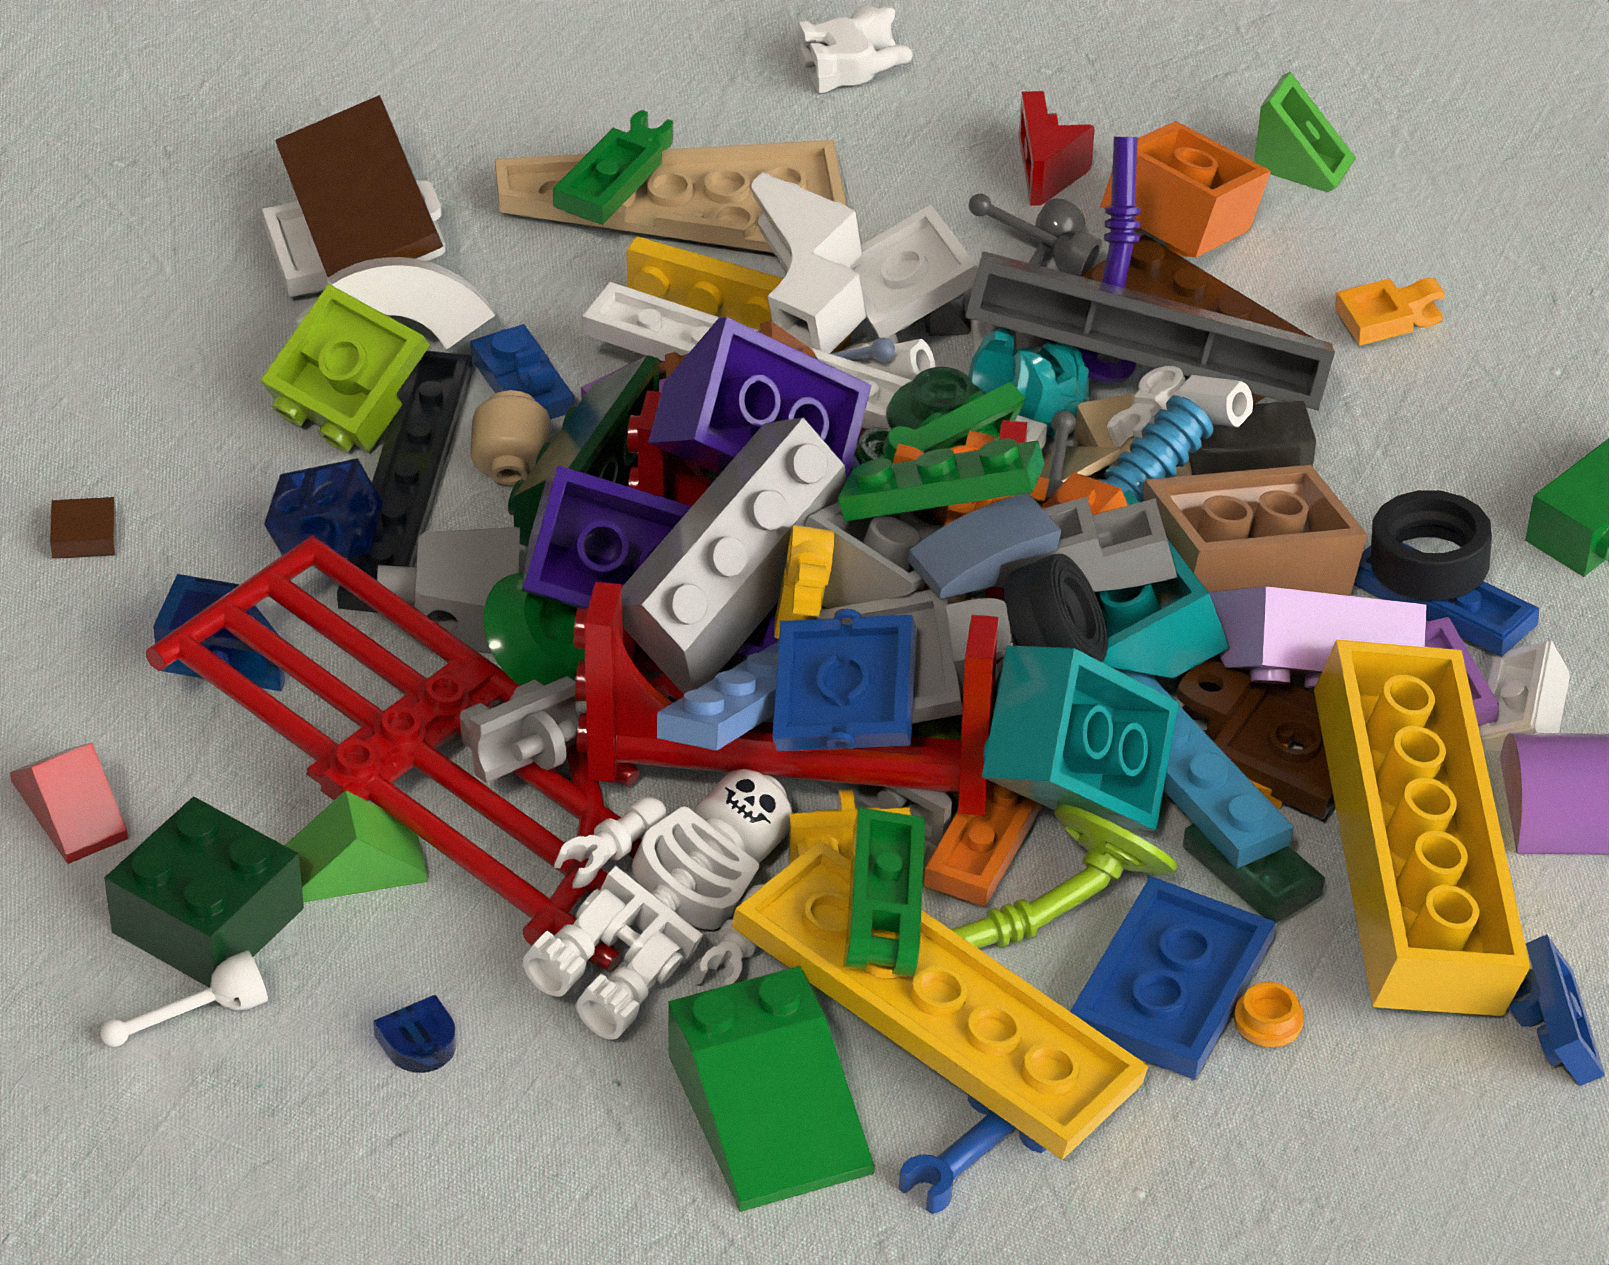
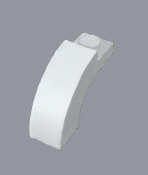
[292,257,495,350]

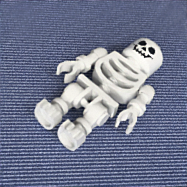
[523,769,792,1040]

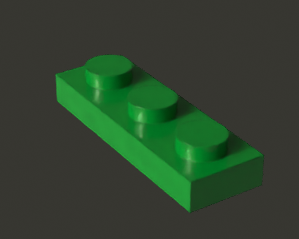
[838,438,1045,522]

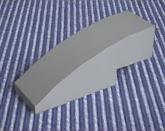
[994,497,1177,592]

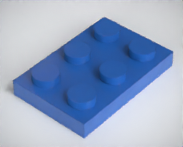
[1070,876,1276,1080]

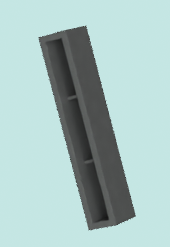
[965,251,1335,410]

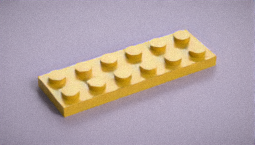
[731,840,1148,1160]

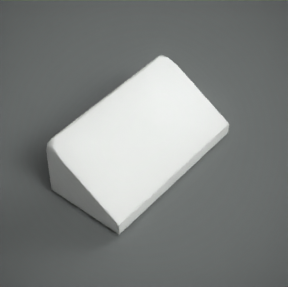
[1478,641,1570,752]

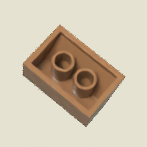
[1143,465,1367,596]

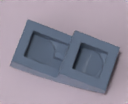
[907,493,1061,599]

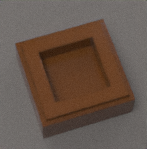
[50,497,116,558]

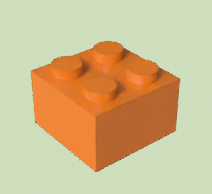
[1100,121,1271,258]

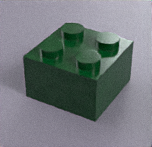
[104,796,304,988]

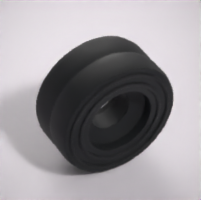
[1004,554,1108,662]

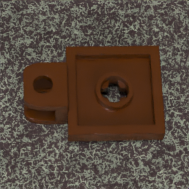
[1176,659,1335,820]

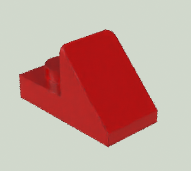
[1019,91,1095,206]

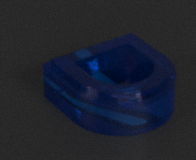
[373,994,456,1073]

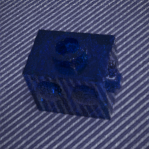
[264,458,384,558]

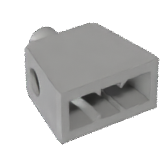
[377,527,520,654]

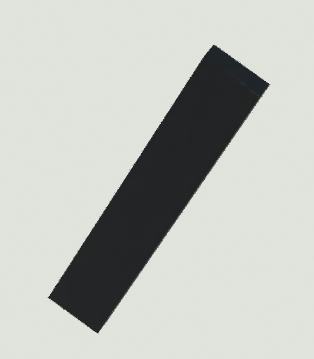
[337,351,473,613]

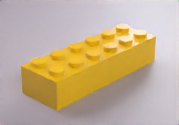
[1314,639,1530,1016]

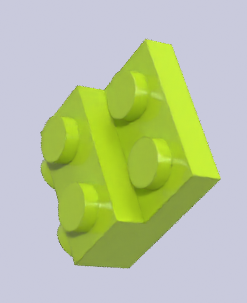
[260,284,430,453]

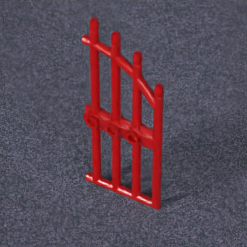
[145,535,642,971]

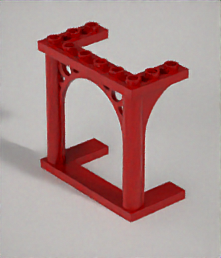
[574,391,1028,816]

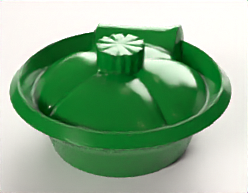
[483,572,585,686]

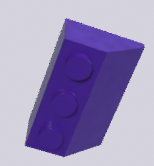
[648,317,872,479]

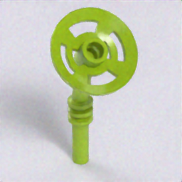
[951,804,1178,949]

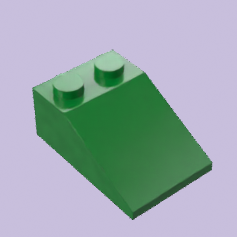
[668,966,874,1212]

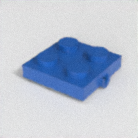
[773,609,917,751]

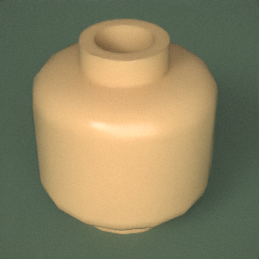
[470,390,551,485]

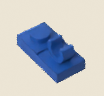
[470,324,575,419]
[1510,934,1605,1086]

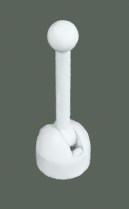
[100,950,268,1047]

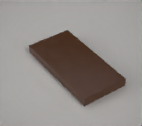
[275,95,444,277]

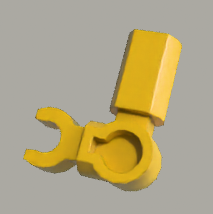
[774,525,834,639]

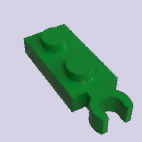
[553,110,673,225]

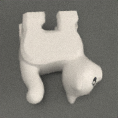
[797,5,912,94]

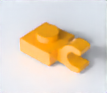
[1335,278,1445,346]

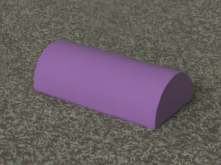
[1500,733,1609,854]

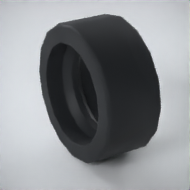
[1371,490,1492,601]

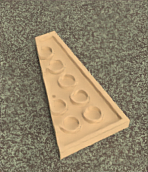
[495,140,847,253]

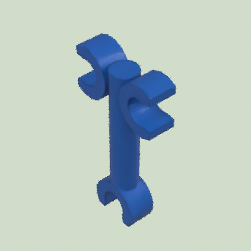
[899,1094,1046,1214]

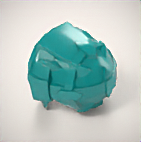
[967,327,1091,439]

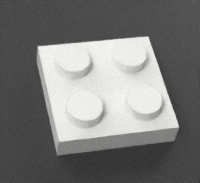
[849,204,978,338]

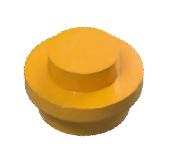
[1234,982,1304,1047]

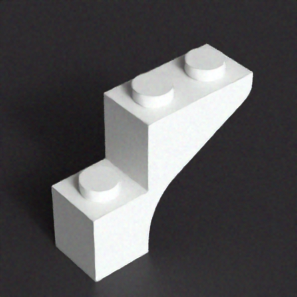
[752,172,866,353]

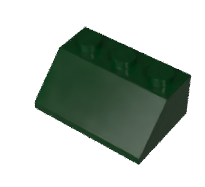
[508,355,659,547]

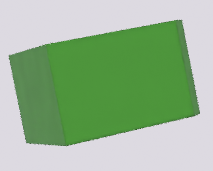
[1254,71,1356,192]
[284,790,428,902]

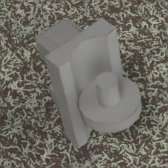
[460,676,579,783]

